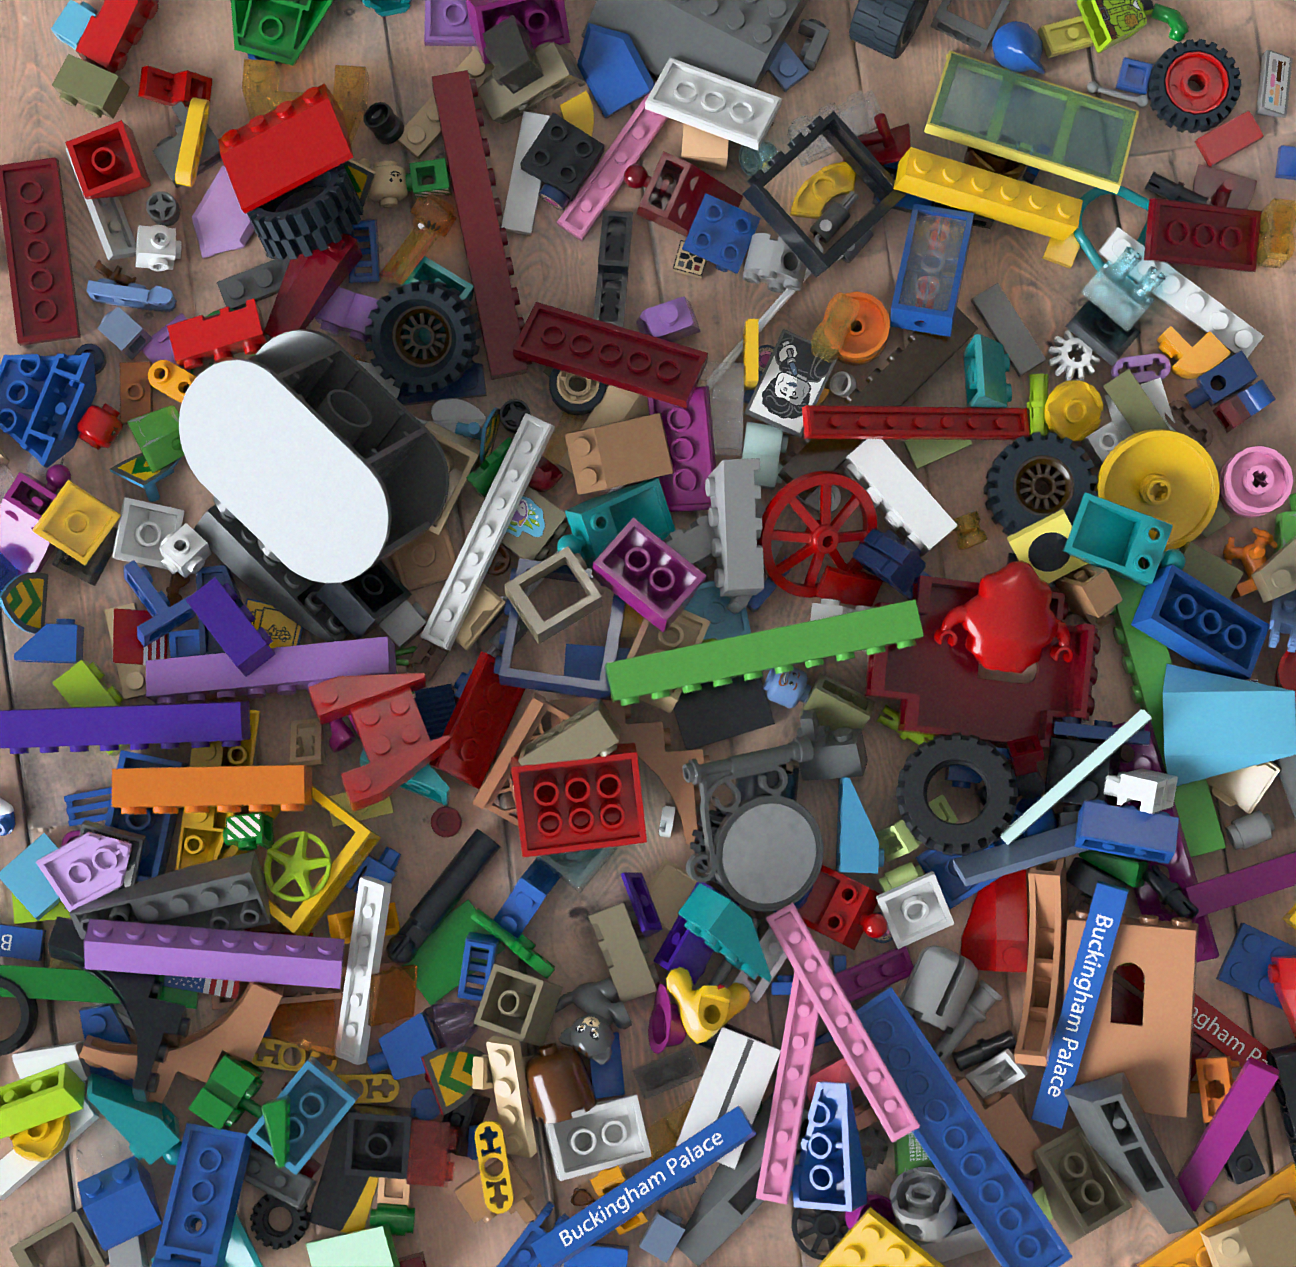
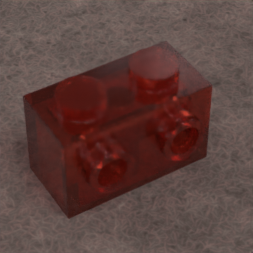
[406,1120,458,1188]

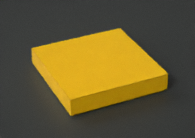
[743,319,759,390]
[32,479,121,565]

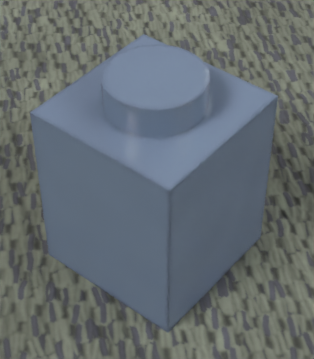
[97,306,153,360]
[639,1209,685,1263]

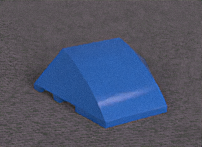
[0,353,97,468]

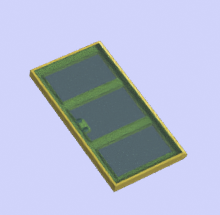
[924,50,1139,194]

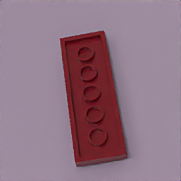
[0,157,81,346]
[513,302,708,408]

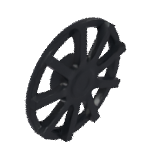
[791,1207,847,1260]

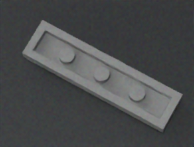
[66,148,136,261]

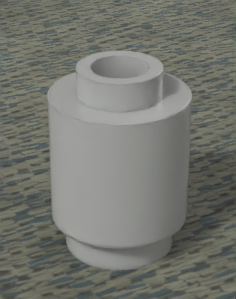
[1225,810,1275,850]

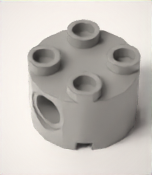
[742,233,807,293]
[889,1167,958,1244]

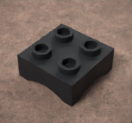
[520,113,605,201]

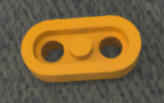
[148,360,197,403]

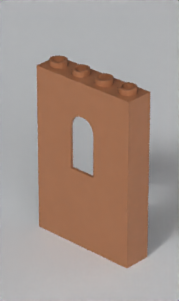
[1063,909,1199,1118]

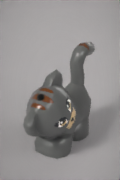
[554,977,632,1065]

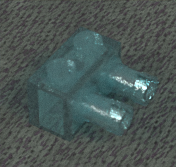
[1081,246,1166,332]

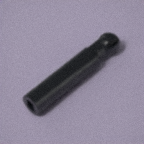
[386,829,501,965]

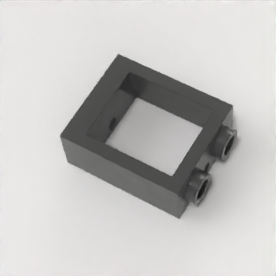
[931,0,1011,53]

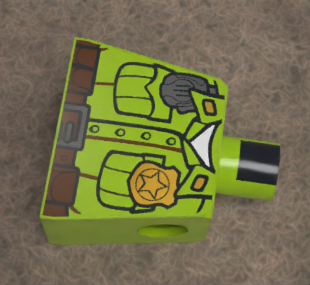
[1076,0,1153,53]

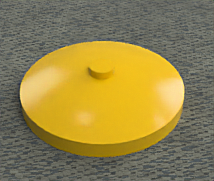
[1095,429,1220,551]

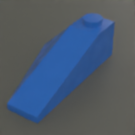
[793,1081,867,1212]

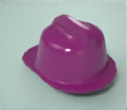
[648,984,687,1054]

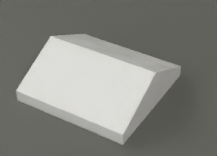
[112,497,185,570]
[876,871,954,949]

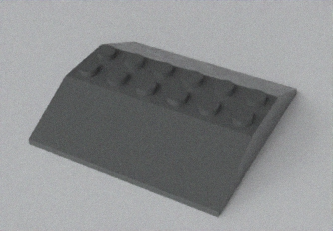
[582,0,808,89]

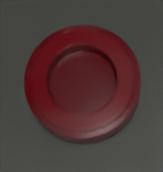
[431,806,462,837]

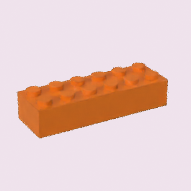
[112,765,312,815]

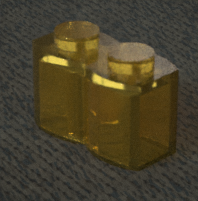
[1257,198,1296,269]
[811,292,859,363]

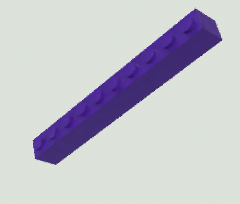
[0,701,251,754]

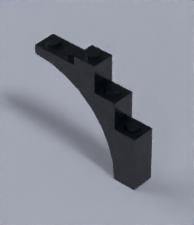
[47,916,191,1103]

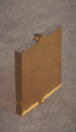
[368,964,418,1027]

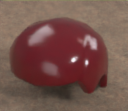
[528,456,563,492]

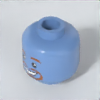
[763,667,811,708]

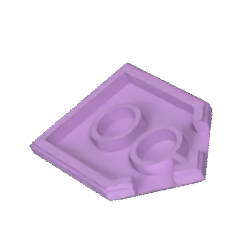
[192,166,255,258]
[36,832,132,912]

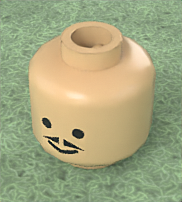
[369,161,408,208]

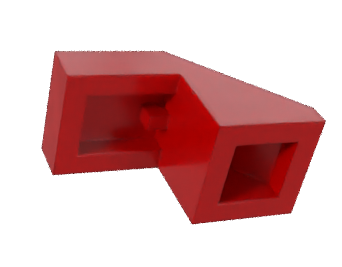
[138,65,213,107]

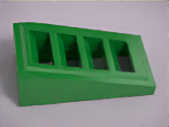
[1079,850,1148,888]
[261,1095,291,1168]

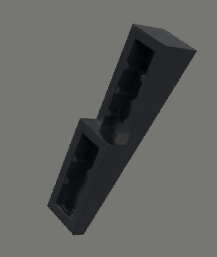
[593,210,633,328]

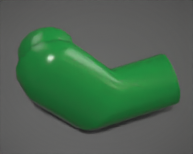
[1150,3,1189,42]

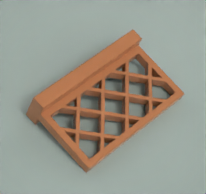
[472,692,572,827]

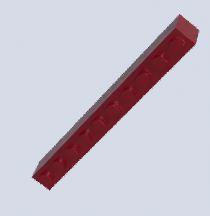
[432,70,532,380]

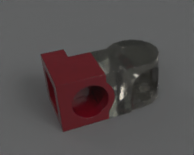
[1007,735,1045,799]

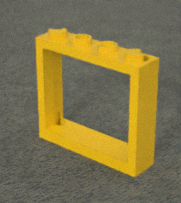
[219,784,381,936]

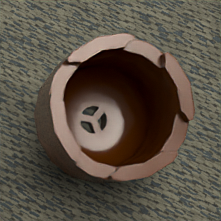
[525,1043,597,1124]

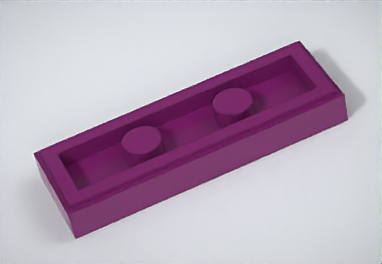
[834,946,914,1002]

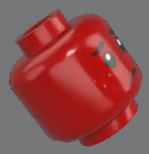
[77,403,123,450]

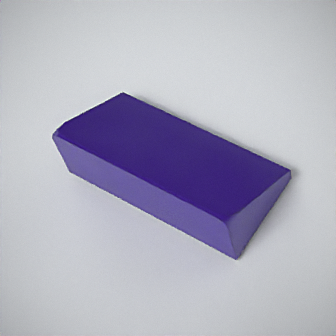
[621,872,663,938]

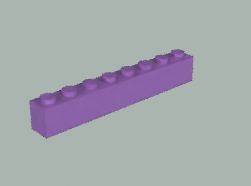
[146,636,396,704]
[84,919,345,989]

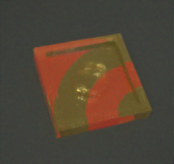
[379,228,439,285]

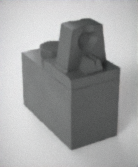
[152,101,222,188]
[796,709,868,781]

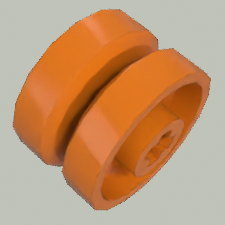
[822,291,890,366]

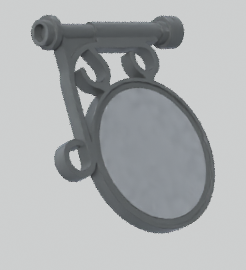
[683,736,824,912]

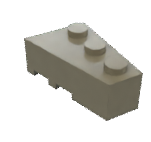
[477,42,587,124]
[1251,535,1296,603]
[588,902,660,1003]

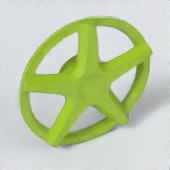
[264,831,331,902]

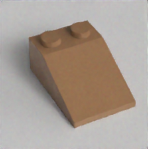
[564,412,674,495]

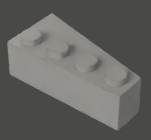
[705,458,764,597]
[663,498,765,570]

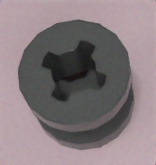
[146,191,181,227]

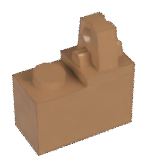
[1054,564,1123,631]
[454,1154,537,1224]

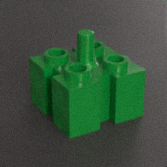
[188,1054,265,1130]

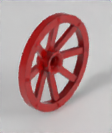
[757,471,877,598]

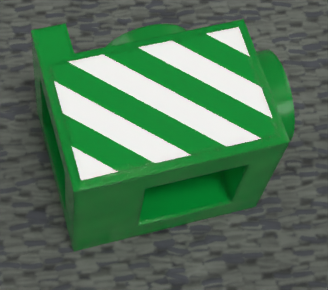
[405,158,452,199]
[223,812,274,851]

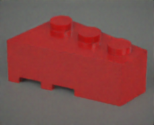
[76,0,159,74]
[167,298,268,369]

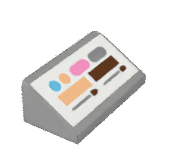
[1256,50,1293,118]

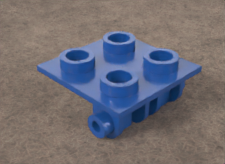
[682,193,761,274]

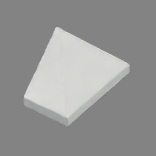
[966,1049,1028,1099]

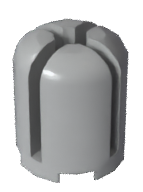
[899,946,978,1035]

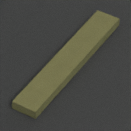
[1103,369,1232,538]

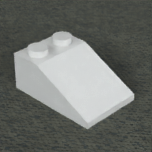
[542,1094,652,1181]

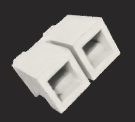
[1104,768,1178,813]

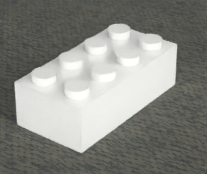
[843,439,958,556]

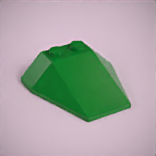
[231,0,334,66]

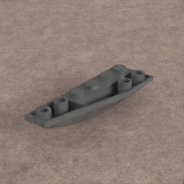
[193,505,351,642]
[69,851,271,939]
[1064,1072,1198,1234]
[677,1091,809,1267]

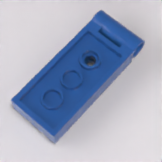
[151,1123,253,1267]

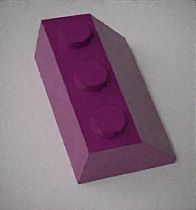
[466,0,571,64]
[592,518,706,633]

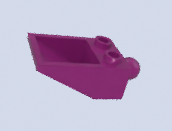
[0,464,71,576]

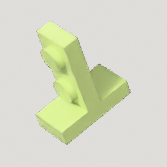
[875,794,959,862]

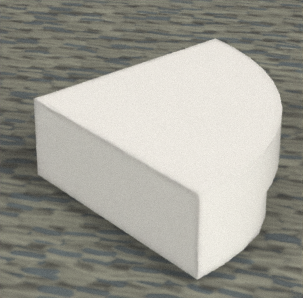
[659,805,676,838]

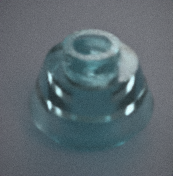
[739,140,778,177]

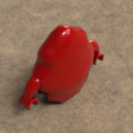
[934,561,1073,673]

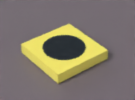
[1007,509,1088,584]

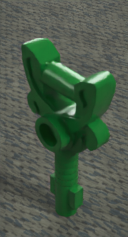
[470,908,555,979]

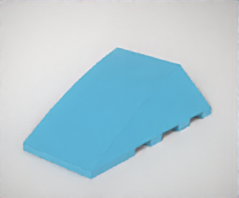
[1163,664,1296,787]

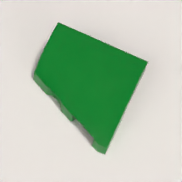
[466,436,513,500]

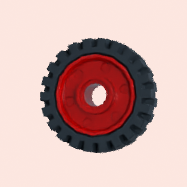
[1147,39,1241,133]

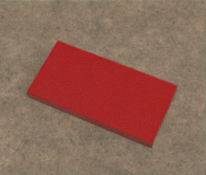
[429,652,526,789]

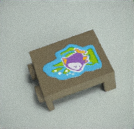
[471,486,569,562]

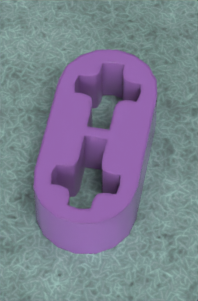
[1111,353,1171,384]

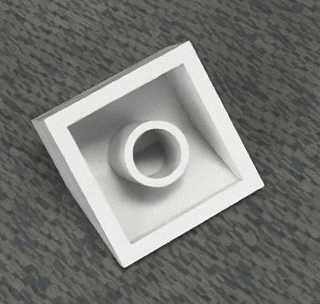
[12,1040,91,1083]

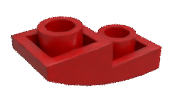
[816,565,883,607]

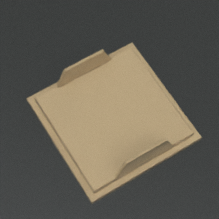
[428,583,506,651]
[1206,761,1281,814]
[648,858,714,933]

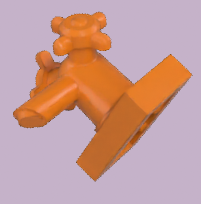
[1223,527,1278,599]
[1190,1056,1240,1123]

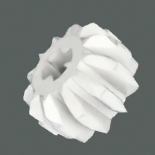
[1048,330,1101,381]

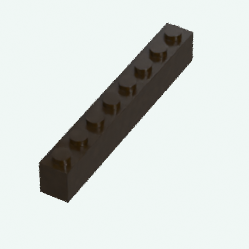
[778,307,978,501]

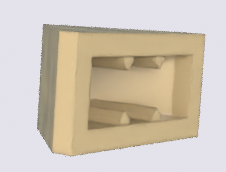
[289,718,327,767]

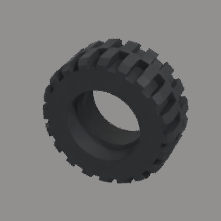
[896,733,1018,855]

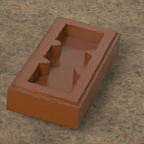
[120,362,153,425]

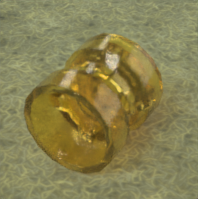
[953,511,988,550]

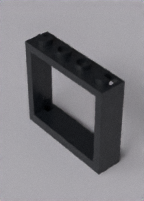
[743,111,906,277]

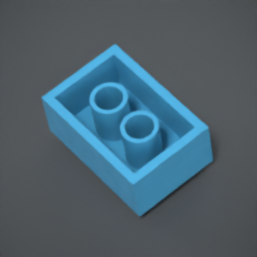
[247,1056,360,1175]

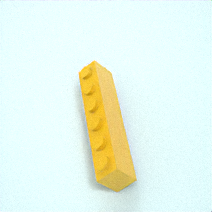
[893,147,1083,241]

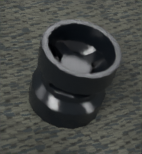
[363,102,404,145]
[500,399,531,434]

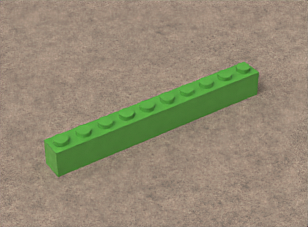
[1108,558,1226,857]
[605,599,924,706]

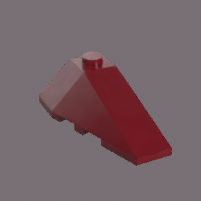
[264,233,363,338]

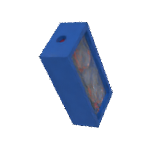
[890,204,974,337]

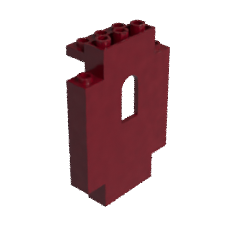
[865,575,1101,748]

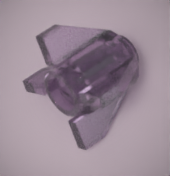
[424,1002,478,1053]

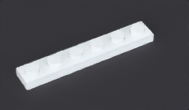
[1098,227,1264,358]
[335,876,392,1065]

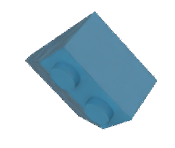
[836,777,884,874]

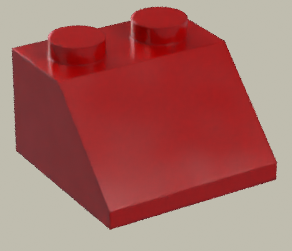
[65,120,151,200]

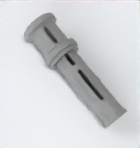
[932,980,1003,1063]

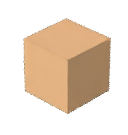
[681,123,729,171]

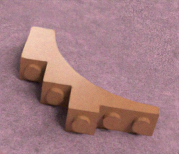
[549,697,710,844]
[1014,857,1069,1066]
[79,982,284,1104]
[853,1075,1043,1175]

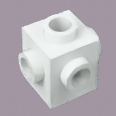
[136,225,181,271]
[159,523,212,578]

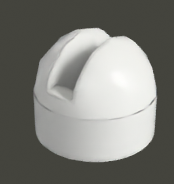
[830,371,857,397]

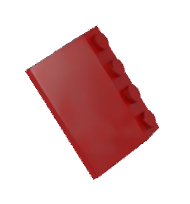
[218,83,354,214]
[511,742,647,858]

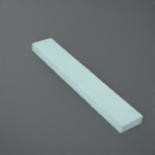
[1000,709,1152,845]

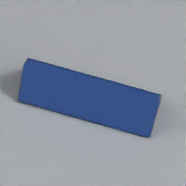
[590,1032,625,1099]
[564,1242,629,1267]

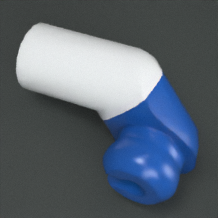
[0,798,16,836]

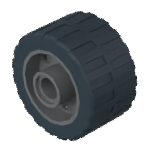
[849,0,929,59]

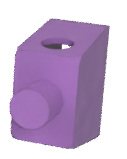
[636,296,701,342]

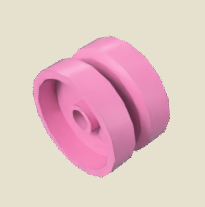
[1218,446,1293,519]

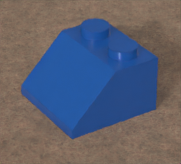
[77,1156,163,1251]

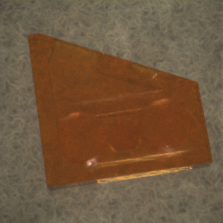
[272,999,337,1060]

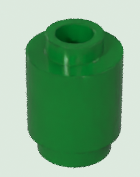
[369,1203,415,1236]

